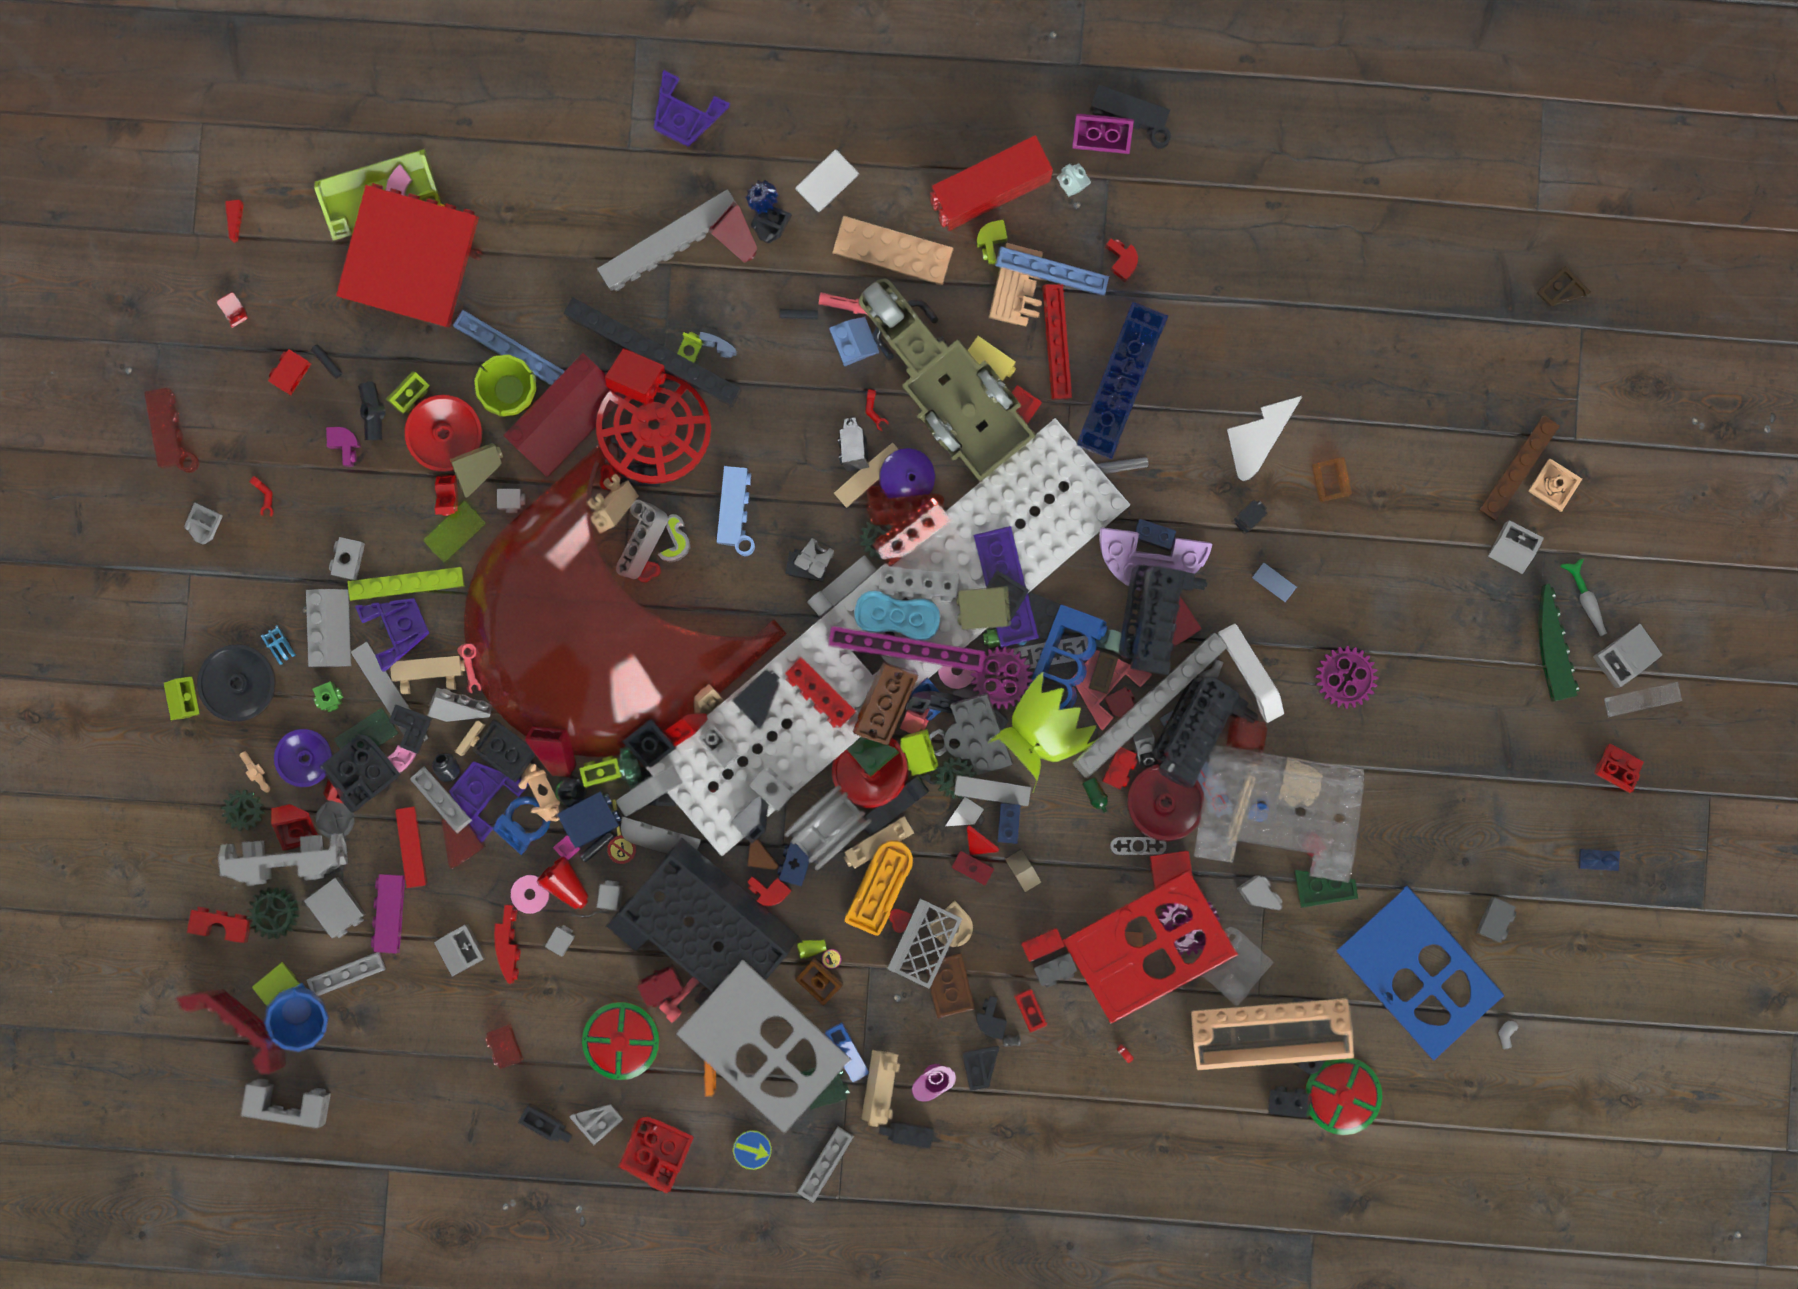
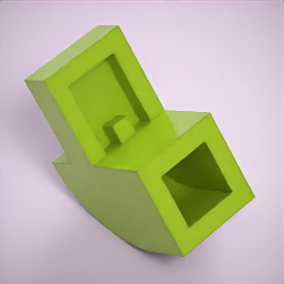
[977,220,1007,265]

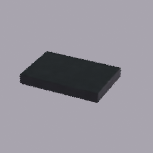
[472,719,536,782]

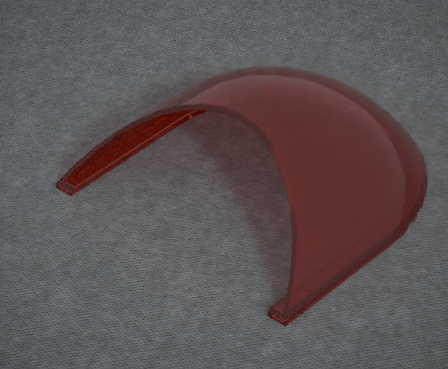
[464,437,787,757]

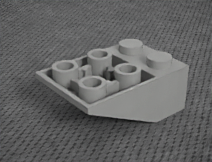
[1593,624,1662,688]

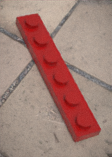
[1042,284,1072,399]

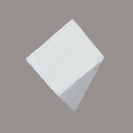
[946,797,984,826]

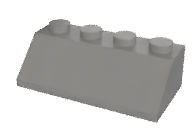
[306,589,351,668]

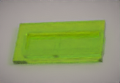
[423,501,486,563]

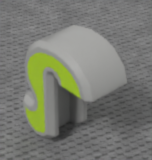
[658,514,691,562]

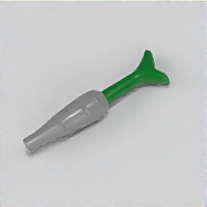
[1560,559,1607,636]

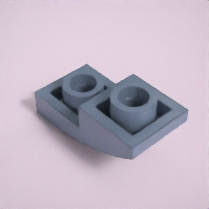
[699,332,737,358]
[1252,563,1297,602]

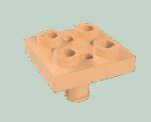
[1528,459,1582,512]

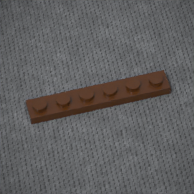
[1479,415,1560,521]

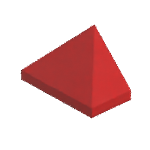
[967,825,999,855]

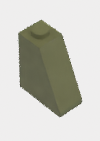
[450,443,503,498]

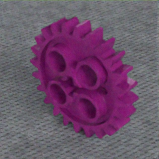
[1315,646,1378,709]
[971,647,1033,709]
[1158,902,1220,956]

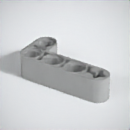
[616,500,668,579]
[807,555,877,618]
[616,766,683,817]

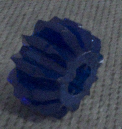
[745,180,779,213]

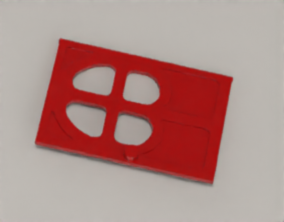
[1062,871,1238,1024]

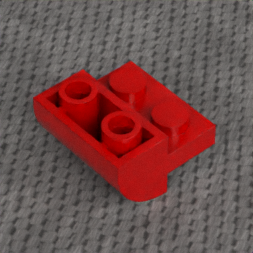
[1595,743,1644,793]

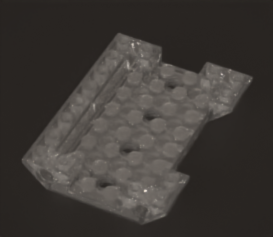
[1194,745,1364,882]

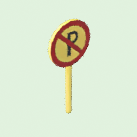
[607,799,636,864]

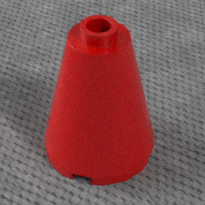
[537,856,589,909]

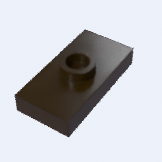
[1089,651,1119,694]

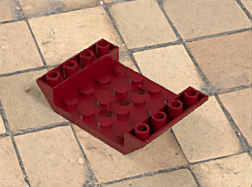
[176,989,286,1074]

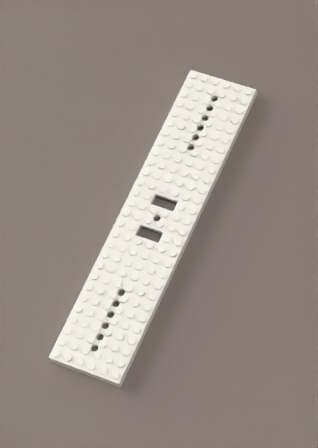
[647,418,1130,856]

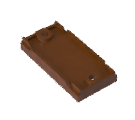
[853,661,918,745]

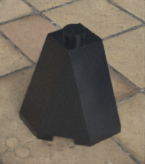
[732,669,780,730]

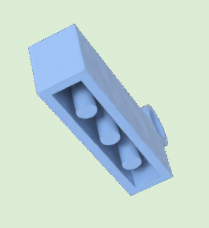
[717,466,755,556]

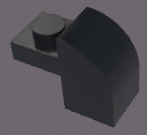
[976,995,1007,1040]

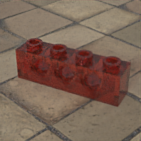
[873,497,951,567]

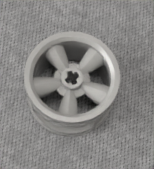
[784,785,871,870]

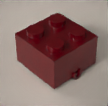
[637,964,684,1008]

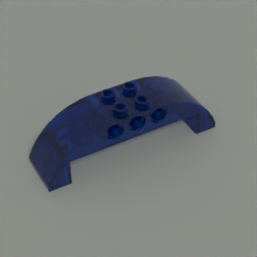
[1076,302,1168,459]

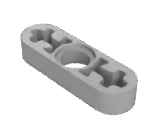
[1110,837,1166,855]

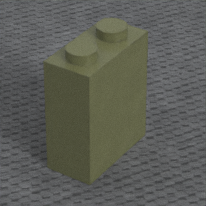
[956,586,1011,630]

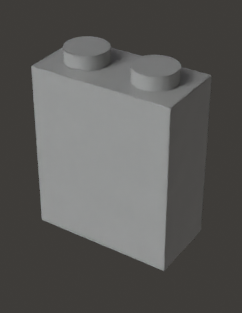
[305,877,366,938]

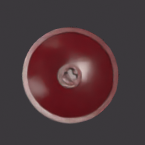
[1127,764,1205,841]

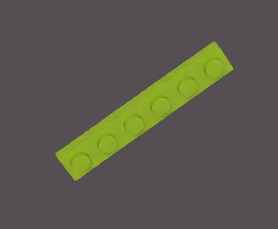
[347,567,465,601]

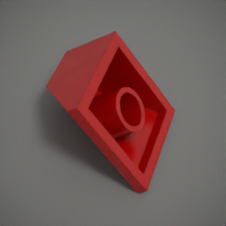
[271,804,319,851]

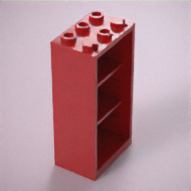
[930,135,1053,231]

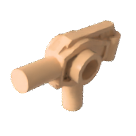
[239,751,270,793]

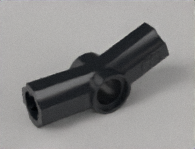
[358,381,386,440]

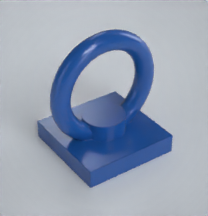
[493,796,551,855]

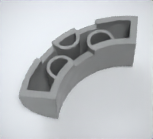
[621,817,701,854]

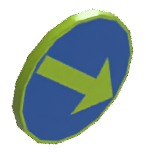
[733,1130,772,1170]

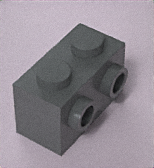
[1476,897,1516,943]
[1033,952,1077,988]

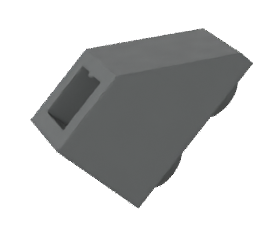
[1132,722,1159,768]

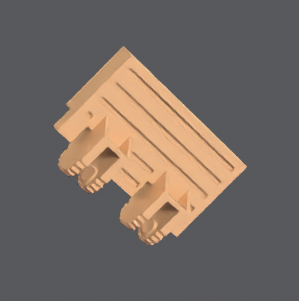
[989,243,1047,326]

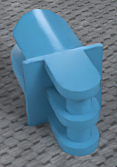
[261,625,296,665]

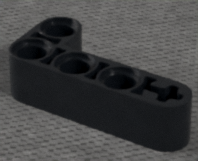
[863,776,929,836]

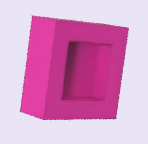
[553,835,581,860]

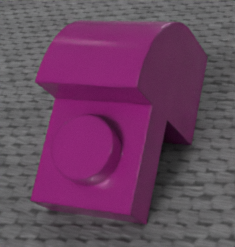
[326,427,361,467]

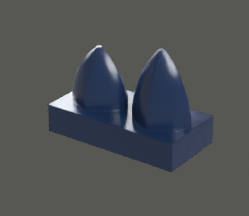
[1579,849,1620,871]

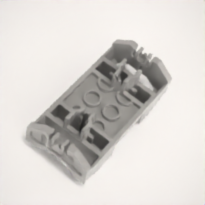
[219,834,348,885]

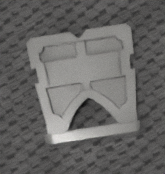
[794,538,834,578]

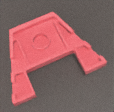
[1071,650,1152,731]

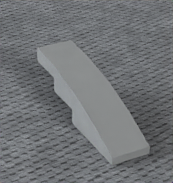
[954,776,1031,806]

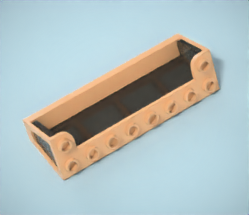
[1192,999,1353,1070]

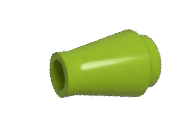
[797,940,827,959]

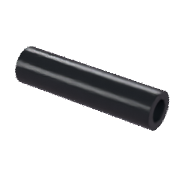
[780,309,818,320]
[311,344,343,379]
[579,831,615,863]

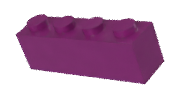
[371,874,405,953]

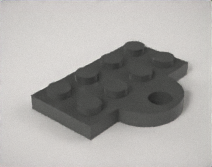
[944,693,1013,776]

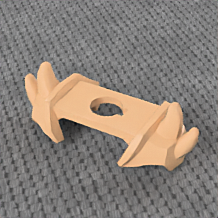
[518,762,560,821]

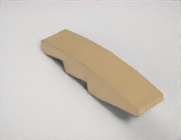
[834,443,899,508]

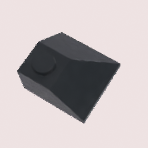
[622,718,677,770]

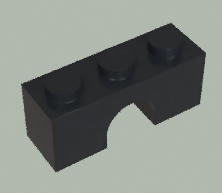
[1232,500,1268,534]

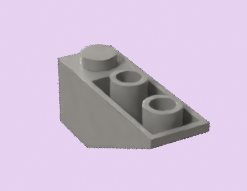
[428,688,492,722]

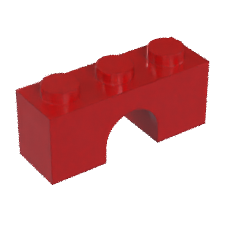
[187,906,252,943]

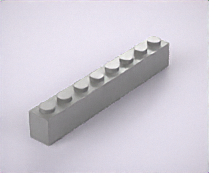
[597,189,736,291]

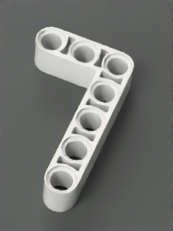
[1218,623,1284,723]

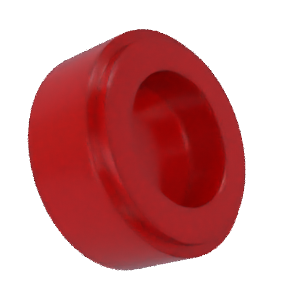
[1116,1045,1134,1063]

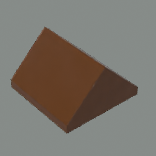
[748,838,780,869]
[795,958,844,1006]

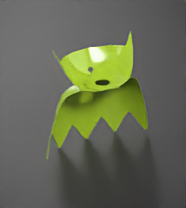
[988,672,1099,793]

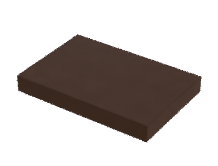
[924,953,975,1018]

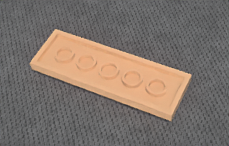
[833,216,953,285]

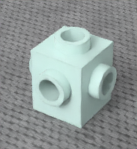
[1056,163,1091,196]

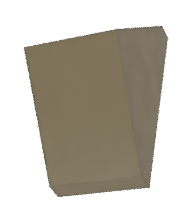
[1005,849,1041,892]

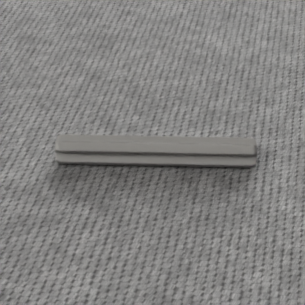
[1096,457,1148,474]

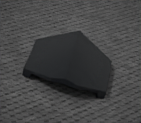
[751,202,792,244]

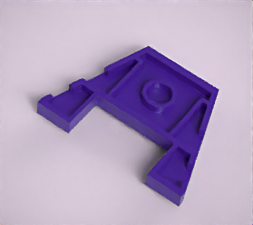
[654,70,730,147]
[355,598,429,672]
[449,761,529,842]

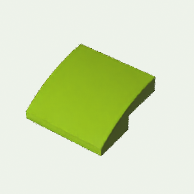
[252,962,300,1006]

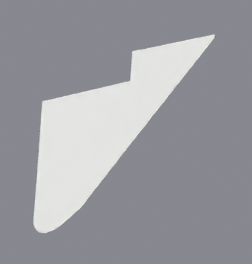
[1227,396,1302,481]

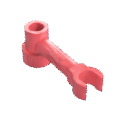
[458,643,481,693]
[659,977,700,1023]

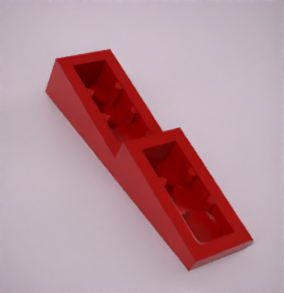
[395,806,428,888]

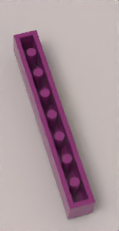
[828,626,985,672]

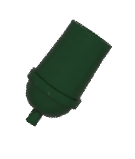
[1082,777,1108,813]

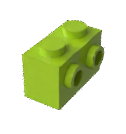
[387,372,430,413]
[164,677,200,720]
[900,729,939,776]
[579,756,624,787]

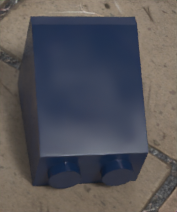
[557,791,622,848]

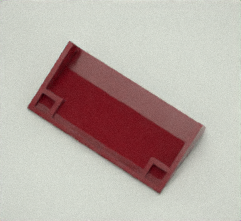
[503,353,625,478]

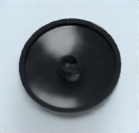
[197,645,276,722]

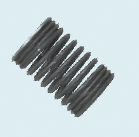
[1003,1035,1021,1046]

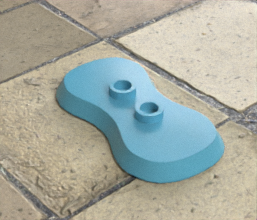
[854,591,940,641]

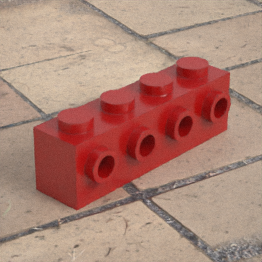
[785,657,856,728]

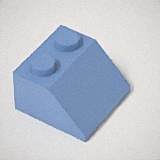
[829,317,879,366]

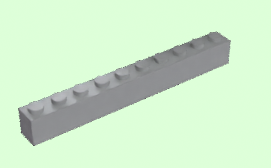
[1072,633,1227,777]

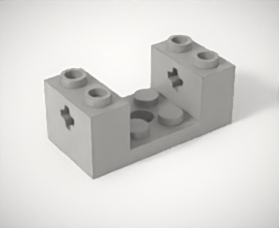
[241,1079,331,1128]

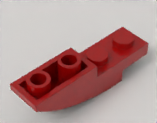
[494,904,521,984]

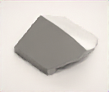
[184,503,223,545]

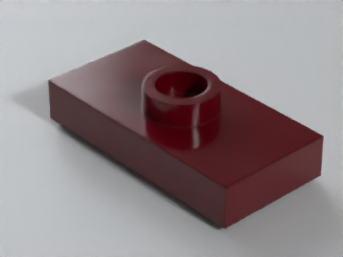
[951,851,994,886]

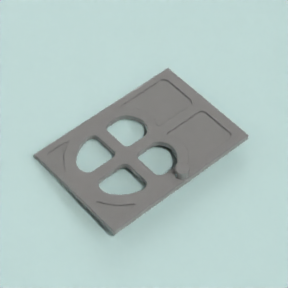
[676,960,851,1133]

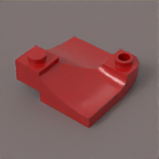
[618,1117,694,1193]

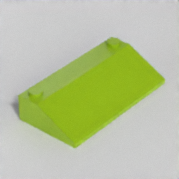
[314,149,442,241]

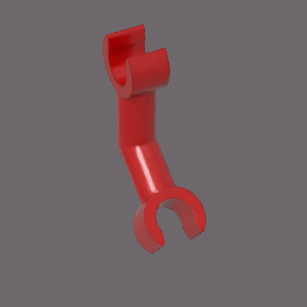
[865,389,889,431]
[249,476,274,517]

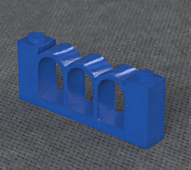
[1029,605,1107,710]

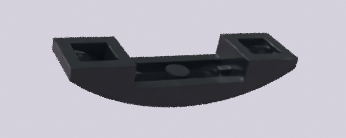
[906,691,965,714]

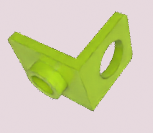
[677,332,703,363]

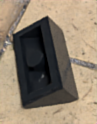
[621,463,660,487]

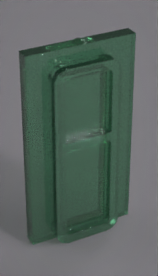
[334,708,399,749]

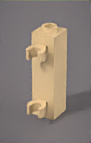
[587,474,638,533]
[391,656,466,694]
[844,817,914,869]
[861,1050,900,1127]

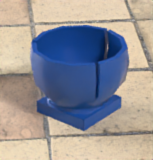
[264,983,329,1051]

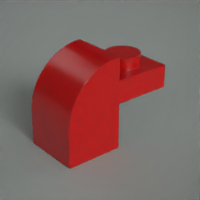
[1105,238,1138,282]
[435,475,458,516]
[748,876,792,906]

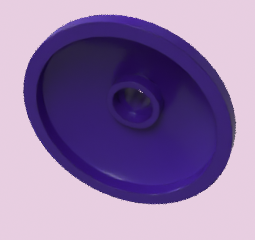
[879,448,935,506]
[274,729,332,787]

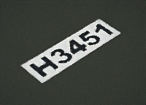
[1013,636,1088,671]

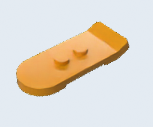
[845,840,913,936]

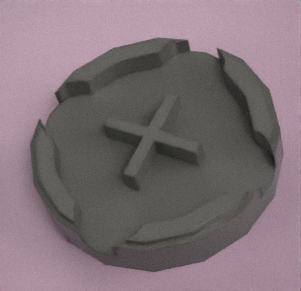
[316,801,355,838]

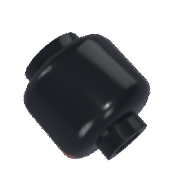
[432,753,460,782]

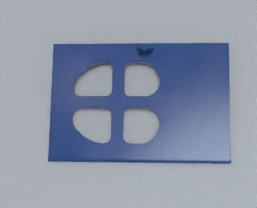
[1336,886,1504,1060]

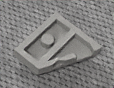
[570,1104,624,1145]

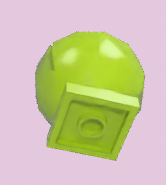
[474,354,537,417]

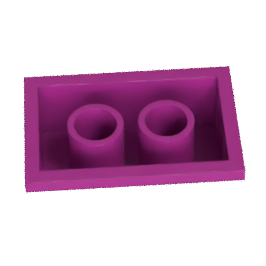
[1072,114,1134,154]

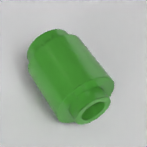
[983,628,1007,648]

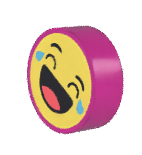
[822,949,841,969]

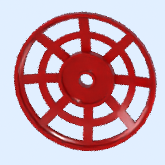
[596,373,711,484]

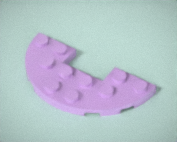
[1099,527,1212,591]

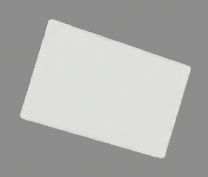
[796,150,859,212]

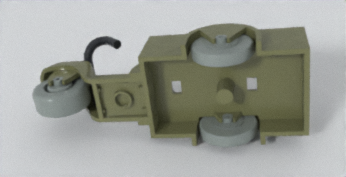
[859,279,1036,481]

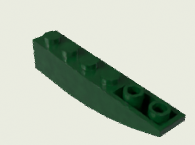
[1538,584,1579,702]

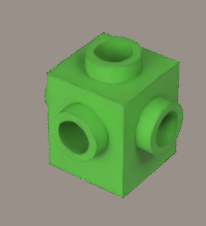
[313,681,343,713]

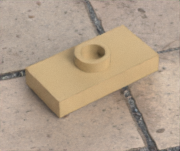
[455,720,485,756]

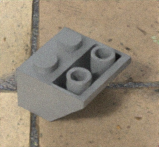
[1488,520,1544,574]
[1237,875,1282,910]
[434,924,486,976]

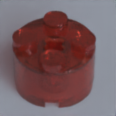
[1226,718,1268,753]

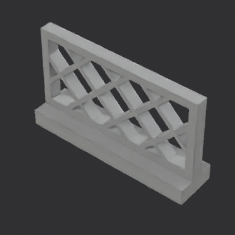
[887,899,962,989]

